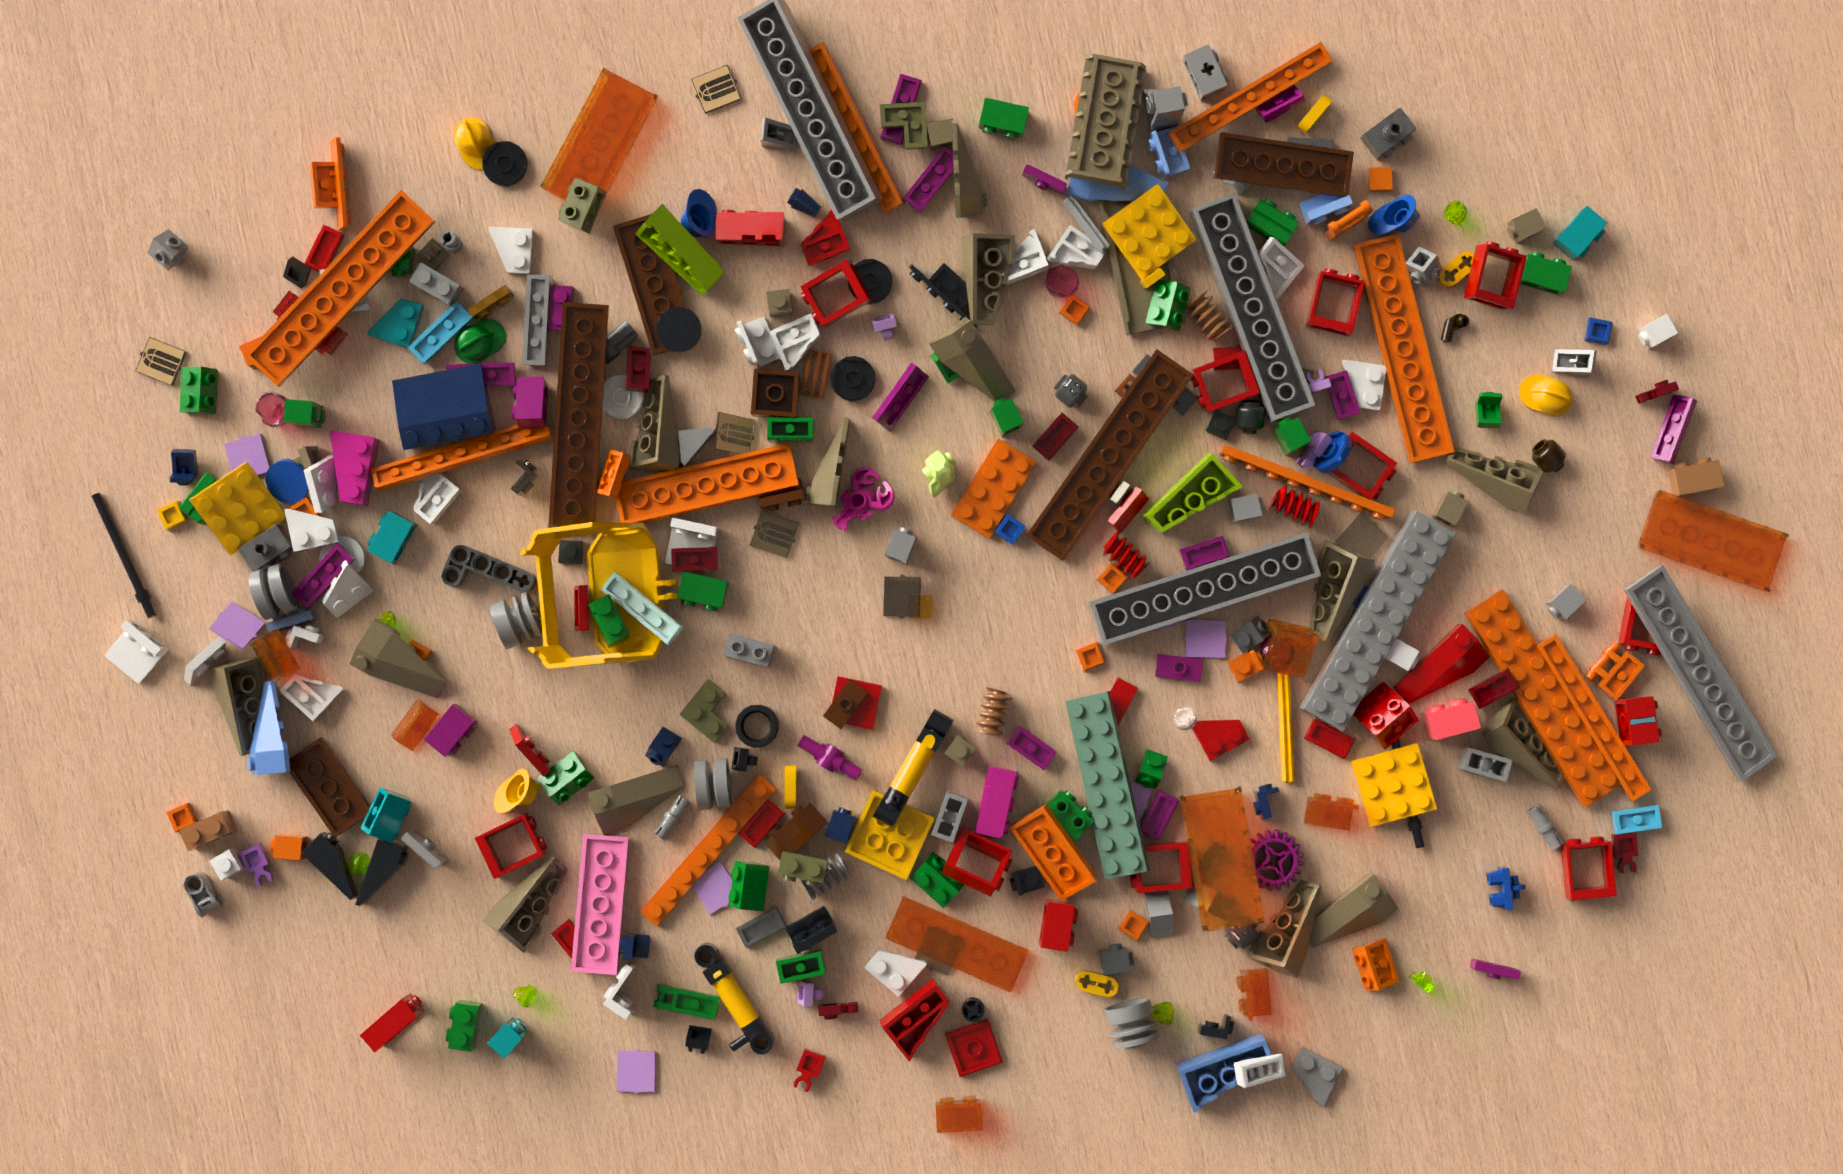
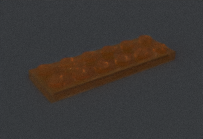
[885,896,1029,992]

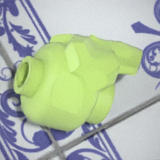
[922,451,956,498]

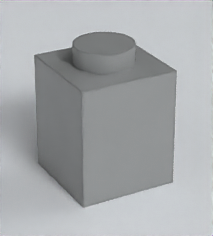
[1228,493,1265,523]
[1546,584,1586,620]

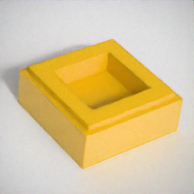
[1139,268,1166,288]
[157,500,188,531]

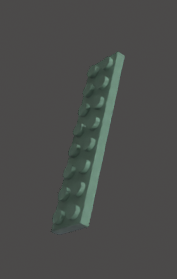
[1065,691,1150,880]

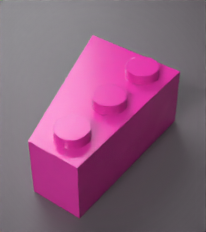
[329,430,380,506]
[975,765,1019,838]

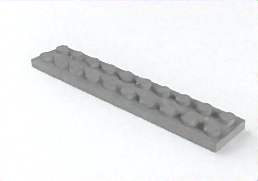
[1624,565,1777,782]

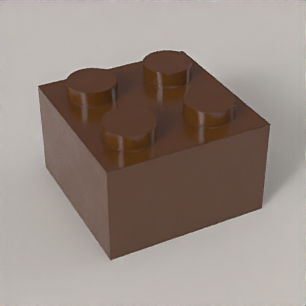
[750,369,801,418]

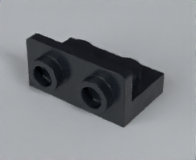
[786,906,838,954]

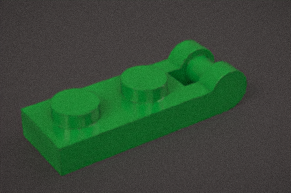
[653,984,720,1020]

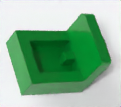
[1475,392,1502,429]
[1135,749,1168,789]

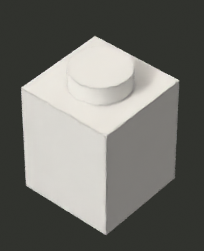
[1637,314,1678,349]
[1384,638,1419,671]
[209,848,245,881]

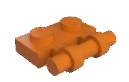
[1585,641,1645,701]

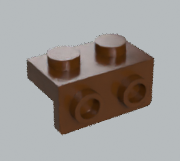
[758,478,806,512]

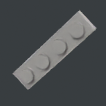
[522,274,551,367]

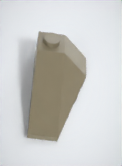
[952,120,987,218]
[1445,448,1544,514]
[1310,541,1375,642]
[350,618,447,698]
[483,856,568,953]
[1309,873,1398,947]

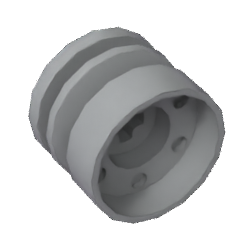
[490,592,543,649]
[1103,998,1159,1049]

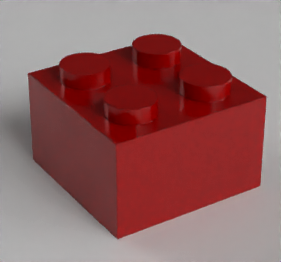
[1039,898,1078,952]

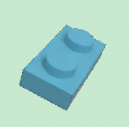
[1611,805,1662,834]

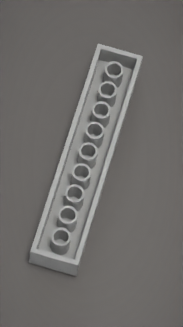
[738,0,883,221]
[1190,193,1315,424]
[1298,511,1456,732]
[1088,532,1321,646]

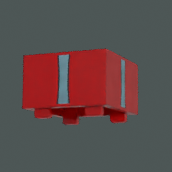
[1614,696,1662,745]

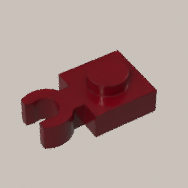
[1635,379,1679,404]
[1611,833,1639,873]
[818,1002,858,1020]

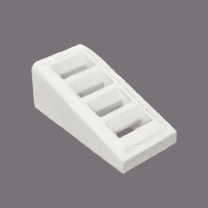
[1234,1054,1286,1088]

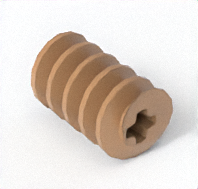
[1186,290,1234,341]
[974,687,1012,736]

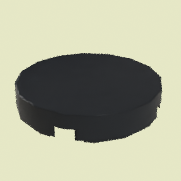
[482,141,528,187]
[848,259,893,304]
[656,307,702,352]
[831,356,876,402]

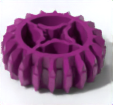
[1242,829,1304,891]

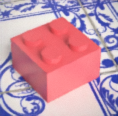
[1421,698,1481,740]

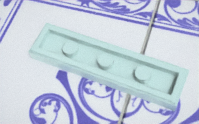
[601,572,684,645]

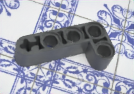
[441,545,537,592]

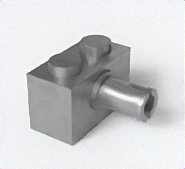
[1360,107,1416,160]
[238,524,293,572]

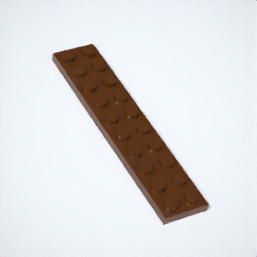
[548,302,609,528]
[1026,349,1194,561]

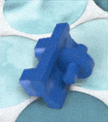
[1486,867,1526,910]

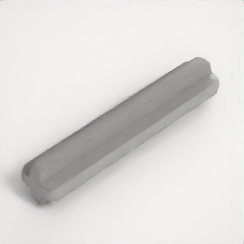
[1063,196,1110,253]

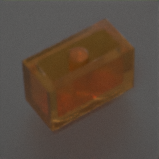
[251,629,301,682]
[935,1096,983,1133]

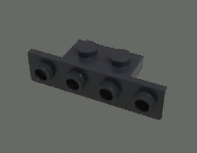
[908,263,979,329]

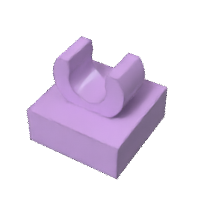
[872,313,897,340]
[1305,369,1331,394]
[797,980,823,1006]

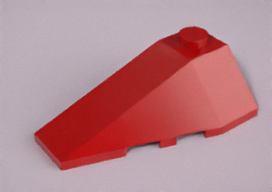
[1393,624,1490,704]

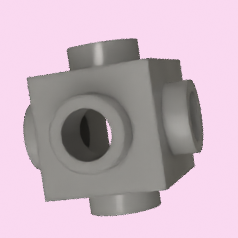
[147,229,189,271]
[1405,247,1443,287]

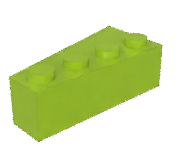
[636,204,724,296]
[1142,453,1243,533]

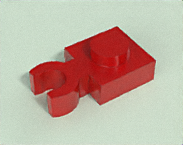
[794,1048,826,1092]

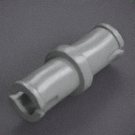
[440,230,463,253]
[653,795,691,841]
[1527,804,1564,850]

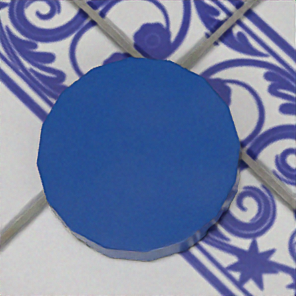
[1313,431,1352,473]
[265,459,309,504]

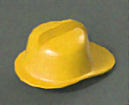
[453,117,495,170]
[1519,374,1573,416]
[494,769,542,813]

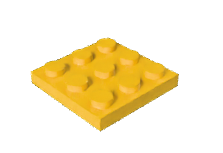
[1102,184,1197,280]
[189,461,286,556]
[1351,743,1437,827]
[845,790,935,880]

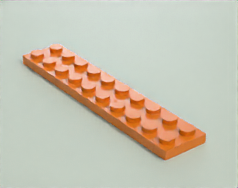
[244,190,435,387]
[1353,233,1455,464]
[1464,589,1621,808]

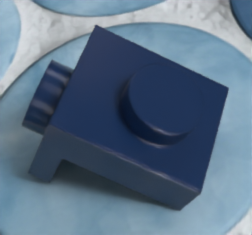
[169,449,198,486]
[645,727,682,767]
[1253,783,1279,819]
[620,933,650,960]

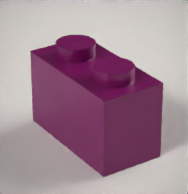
[512,377,549,428]
[424,704,477,757]

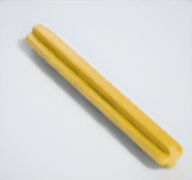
[1277,670,1295,782]

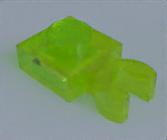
[1408,970,1435,994]

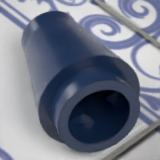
[787,187,822,218]

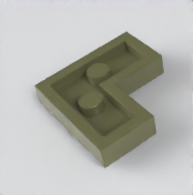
[880,102,928,150]
[679,679,729,743]

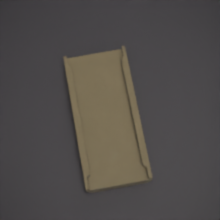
[1065,54,1146,190]
[1098,201,1186,335]

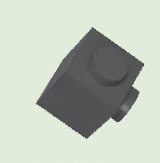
[1099,943,1134,975]

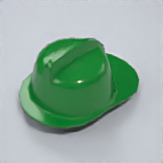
[454,319,506,364]

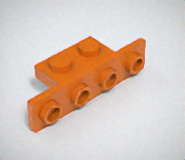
[310,137,350,231]

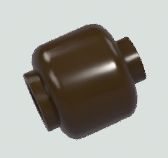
[1532,439,1566,473]

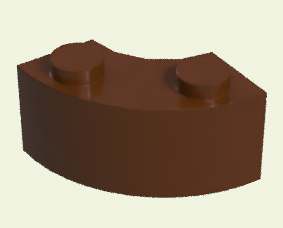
[764,802,828,860]

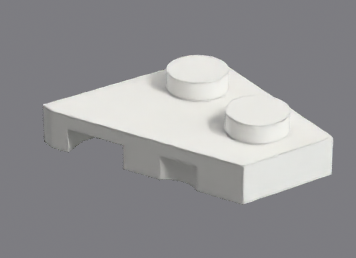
[489,226,533,275]
[1258,237,1305,300]
[1342,360,1386,411]
[322,560,373,618]
[184,636,226,686]
[864,949,927,997]

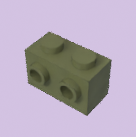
[558,178,607,234]
[778,851,830,887]

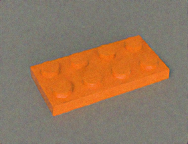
[951,438,1037,539]
[1009,804,1099,901]

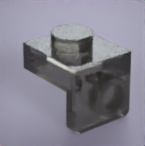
[511,459,538,496]

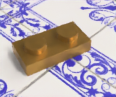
[467,285,513,320]

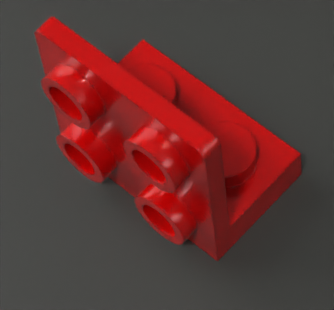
[1353,682,1419,750]

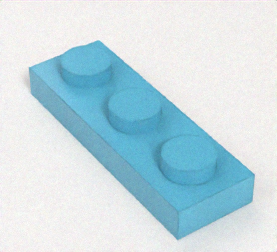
[408,301,474,365]

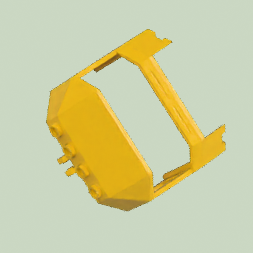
[519,522,678,669]

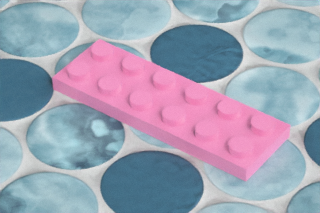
[571,834,629,975]

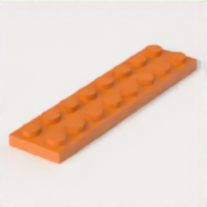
[616,443,800,523]

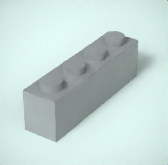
[1142,86,1188,133]

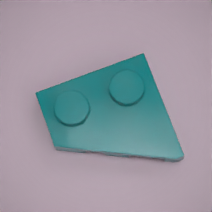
[367,298,424,349]

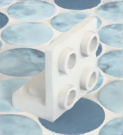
[735,316,781,369]
[665,518,719,572]
[105,620,169,684]
[603,962,637,1020]

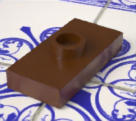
[823,679,868,729]

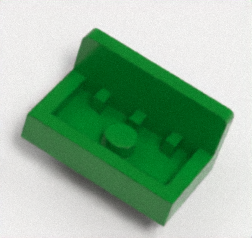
[1145,280,1190,331]
[180,366,218,414]
[537,751,594,805]
[910,852,964,908]

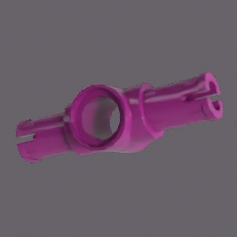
[797,735,863,781]

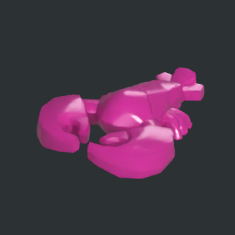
[832,467,895,531]

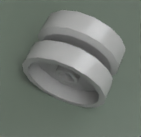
[248,563,298,620]
[694,758,732,811]

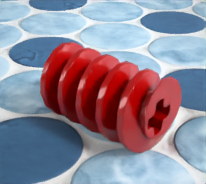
[1268,485,1320,529]
[1102,531,1150,581]

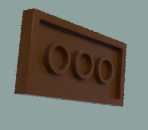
[289,737,371,838]

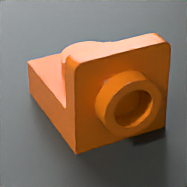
[1227,650,1265,682]

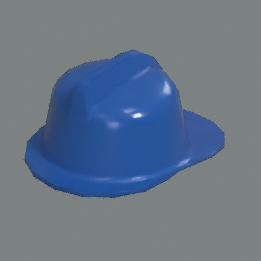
[680,189,717,238]
[1368,194,1420,235]

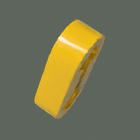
[1297,94,1333,134]
[1438,251,1474,288]
[784,765,797,808]
[1075,970,1118,997]

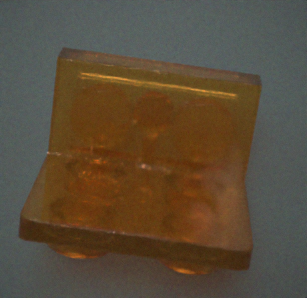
[1262,618,1319,678]
[1303,793,1359,831]
[1236,968,1271,1021]

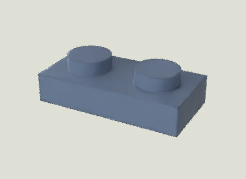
[266,608,318,633]

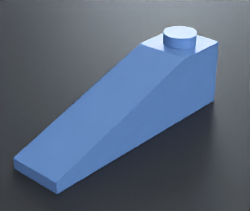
[1067,164,1168,203]
[247,681,290,775]

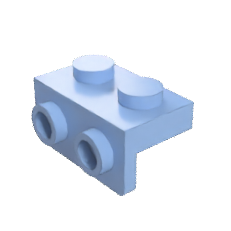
[1148,126,1190,179]
[1299,194,1353,225]

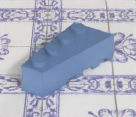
[1175,1033,1271,1113]

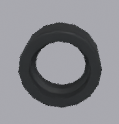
[735,705,779,748]

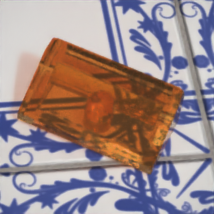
[391,699,439,751]

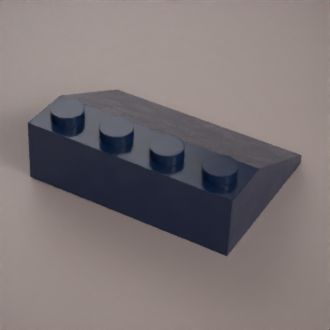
[392,363,496,450]

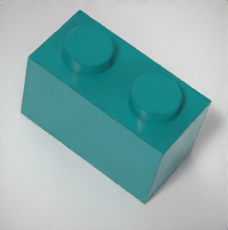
[1552,205,1607,260]
[367,511,417,565]
[361,787,411,843]
[487,1017,529,1059]

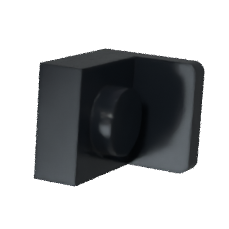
[1009,866,1045,896]
[1198,1014,1234,1040]

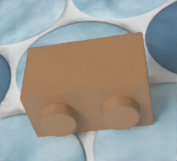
[1668,457,1725,497]
[179,810,237,851]

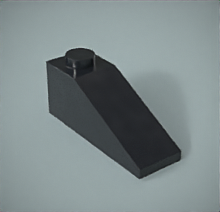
[302,832,358,900]
[355,839,409,906]

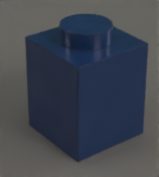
[825,807,856,843]

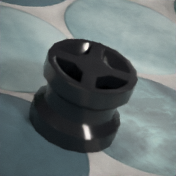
[962,997,984,1022]

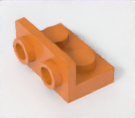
[596,449,631,499]
[1352,938,1400,991]

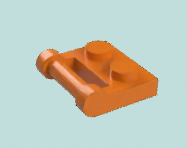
[1325,200,1373,242]

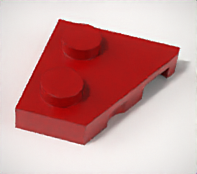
[800,209,851,266]
[1188,719,1250,761]
[509,724,550,777]

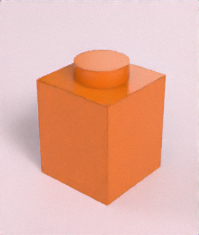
[270,834,307,860]

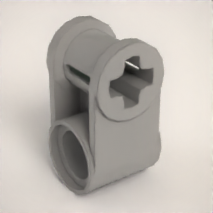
[183,872,223,918]

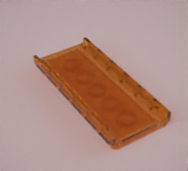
[540,68,658,201]
[1638,490,1789,592]
[1180,786,1265,932]

